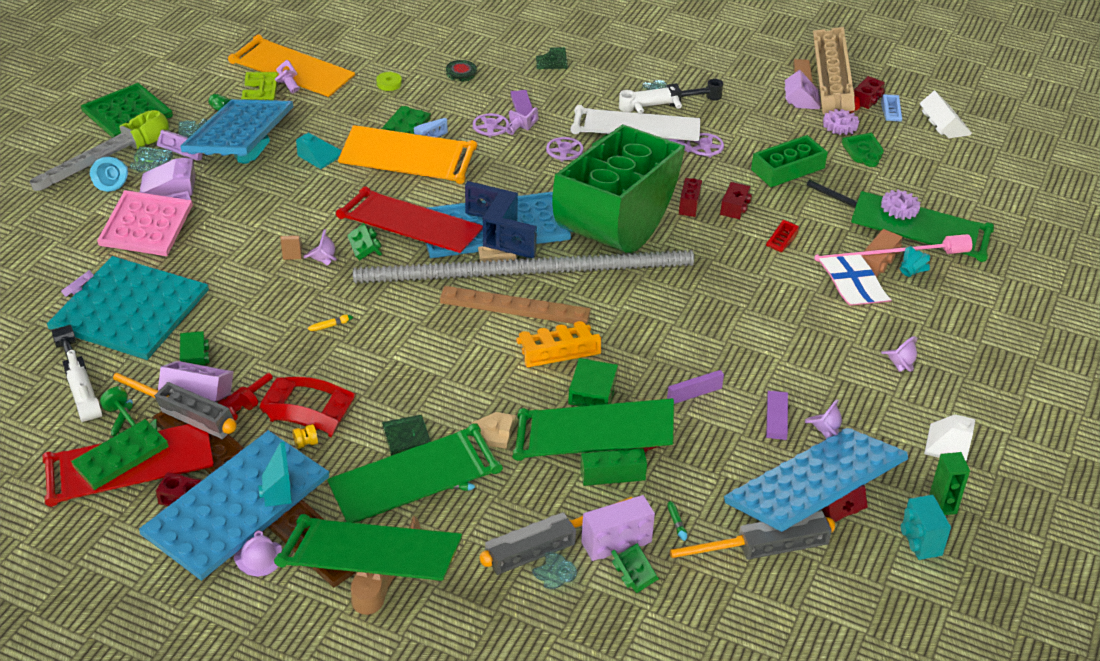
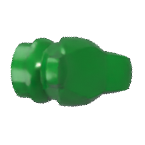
[208,94,231,112]

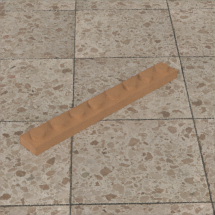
[440,286,591,325]

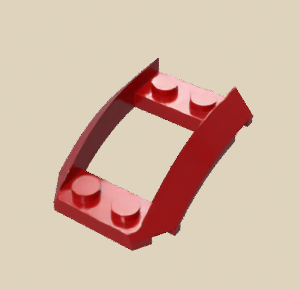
[259,377,356,438]

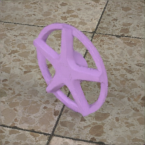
[473,113,509,138]
[687,133,724,158]
[546,137,584,162]

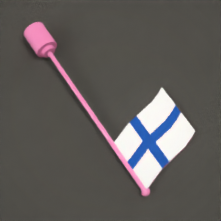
[814,234,972,306]

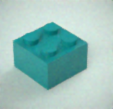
[901,495,951,560]

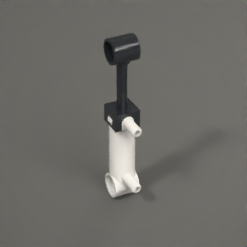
[619,79,723,113]
[51,324,102,422]

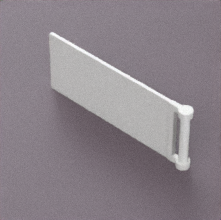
[571,105,700,141]

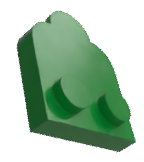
[841,132,884,167]

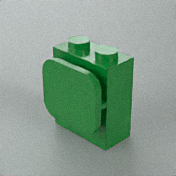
[568,358,618,407]

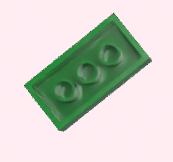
[751,135,828,187]

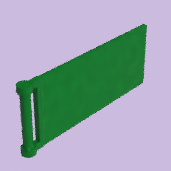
[851,191,994,262]
[512,398,674,461]
[327,423,503,523]
[274,514,462,581]

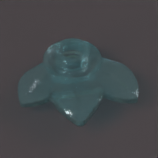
[642,80,667,90]
[532,553,577,589]

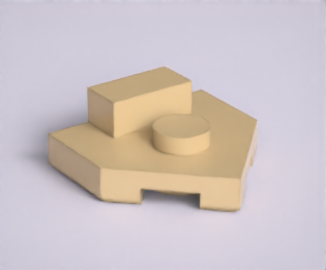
[471,412,516,449]

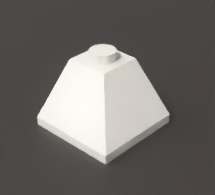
[924,415,975,461]

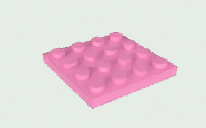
[97,190,193,256]

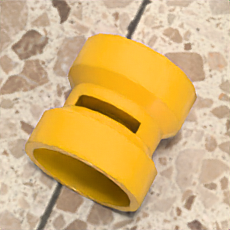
[292,424,318,449]

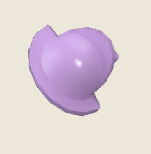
[303,229,337,266]
[881,336,918,372]
[805,399,842,439]
[234,531,282,577]

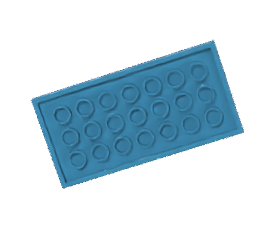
[180,99,294,156]
[425,192,571,258]
[724,428,908,532]
[139,430,329,581]

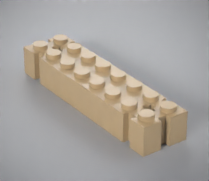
[813,27,855,114]

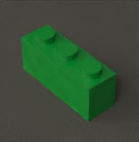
[580,448,647,486]
[929,452,970,515]

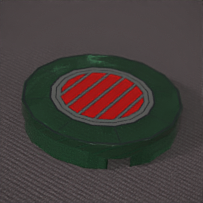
[446,60,477,82]

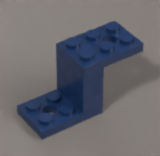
[465,181,537,258]

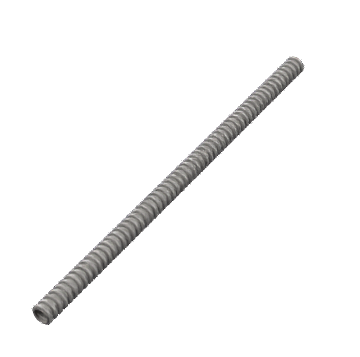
[353,250,694,284]

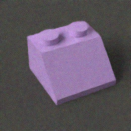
[785,70,821,109]

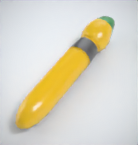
[308,314,353,331]

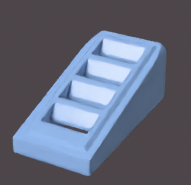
[881,94,902,122]
[414,118,448,138]

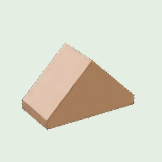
[280,235,302,260]

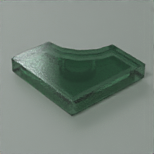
[536,47,568,69]

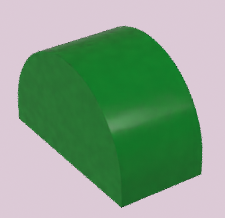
[552,124,685,253]

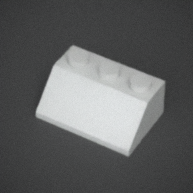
[920,90,972,138]

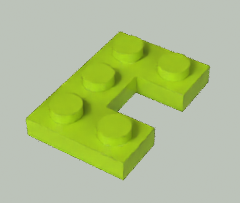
[241,72,278,100]

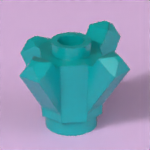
[899,246,930,277]

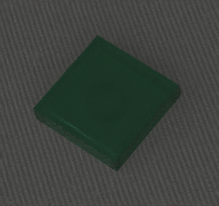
[382,414,431,456]

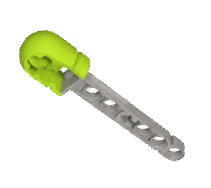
[30,110,169,191]

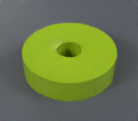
[376,72,402,91]

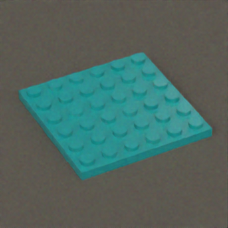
[47,256,209,360]

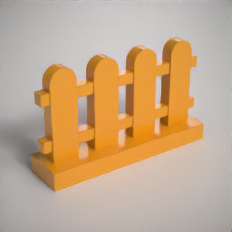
[516,321,601,368]

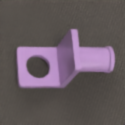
[275,60,300,93]
[505,107,539,135]

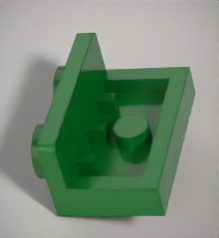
[347,223,383,261]
[611,543,659,593]

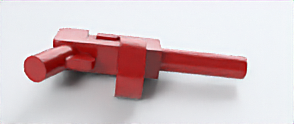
[218,372,273,421]

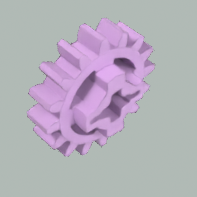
[823,109,859,135]
[881,190,920,220]

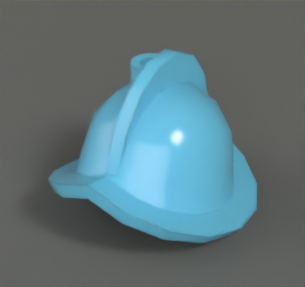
[90,157,128,192]

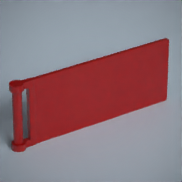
[336,186,483,253]
[42,424,214,507]

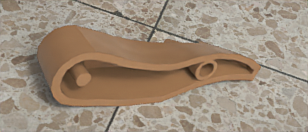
[351,516,420,615]

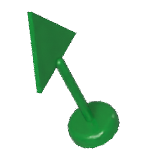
[99,386,157,430]

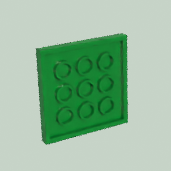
[81,83,173,138]

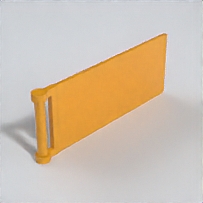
[228,34,355,97]
[338,125,478,184]

